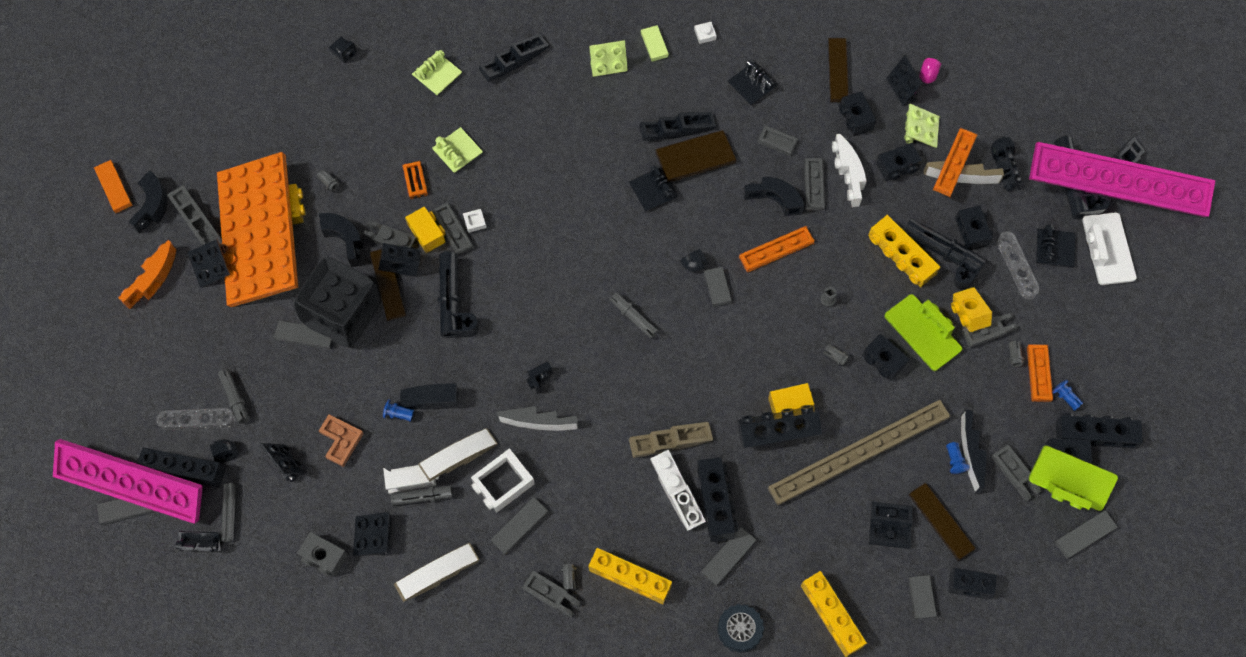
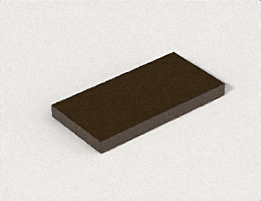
[655,130,736,183]

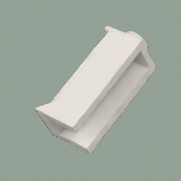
[383,465,439,494]

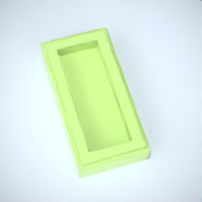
[641,25,669,62]

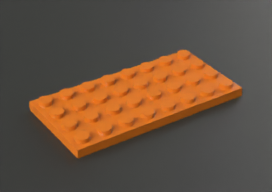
[217,152,298,308]

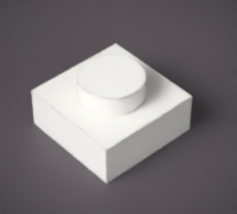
[694,22,716,44]
[463,209,486,233]

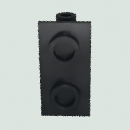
[176,531,221,553]

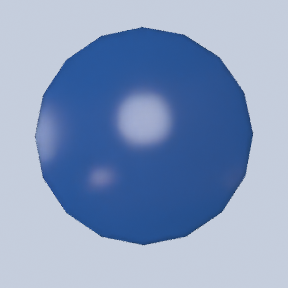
[1052,380,1083,411]
[383,399,414,422]
[946,442,970,474]

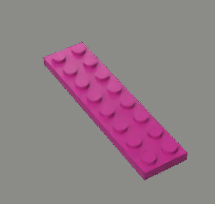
[53,439,203,524]

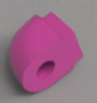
[919,58,941,83]

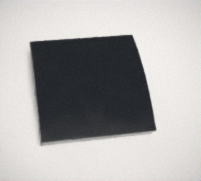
[869,501,912,549]

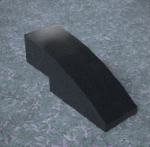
[400,383,458,410]

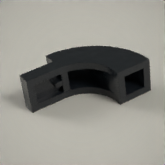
[128,170,167,234]
[743,177,804,216]
[319,213,364,267]

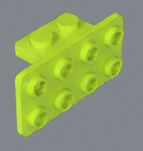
[884,294,962,371]
[1028,445,1118,511]

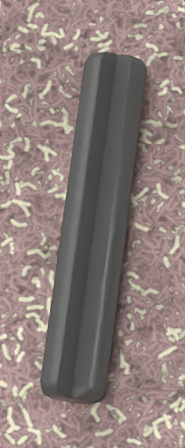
[221,483,236,542]

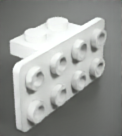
[1082,213,1136,285]

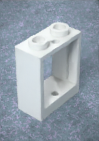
[471,448,535,513]

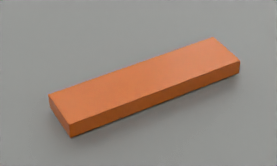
[933,128,977,197]
[739,226,814,273]

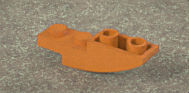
[118,240,176,309]

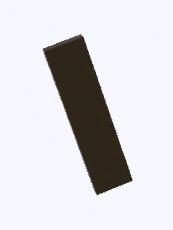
[828,38,848,103]
[370,249,406,321]
[909,483,976,561]

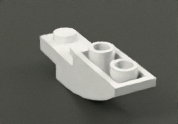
[832,134,866,207]
[650,450,706,531]

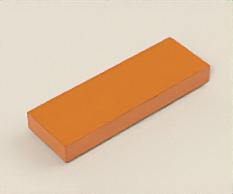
[94,160,133,213]
[1027,345,1053,402]

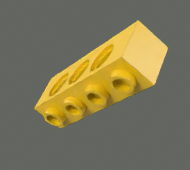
[868,215,940,288]
[588,548,672,605]
[801,571,867,657]

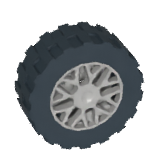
[717,604,764,653]

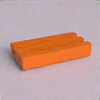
[403,161,428,199]

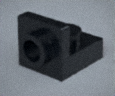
[329,36,357,63]
[526,361,553,394]

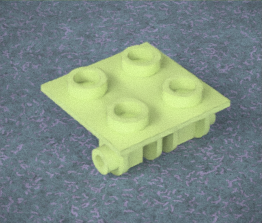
[589,40,628,77]
[412,50,462,95]
[904,104,940,148]
[432,127,483,173]

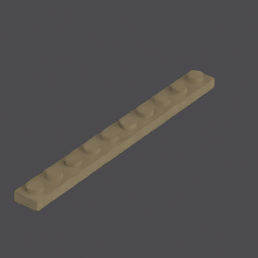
[768,400,950,506]

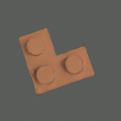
[319,415,364,467]

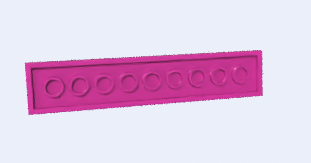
[1029,142,1215,217]

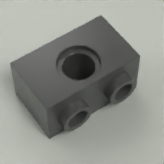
[297,532,348,576]

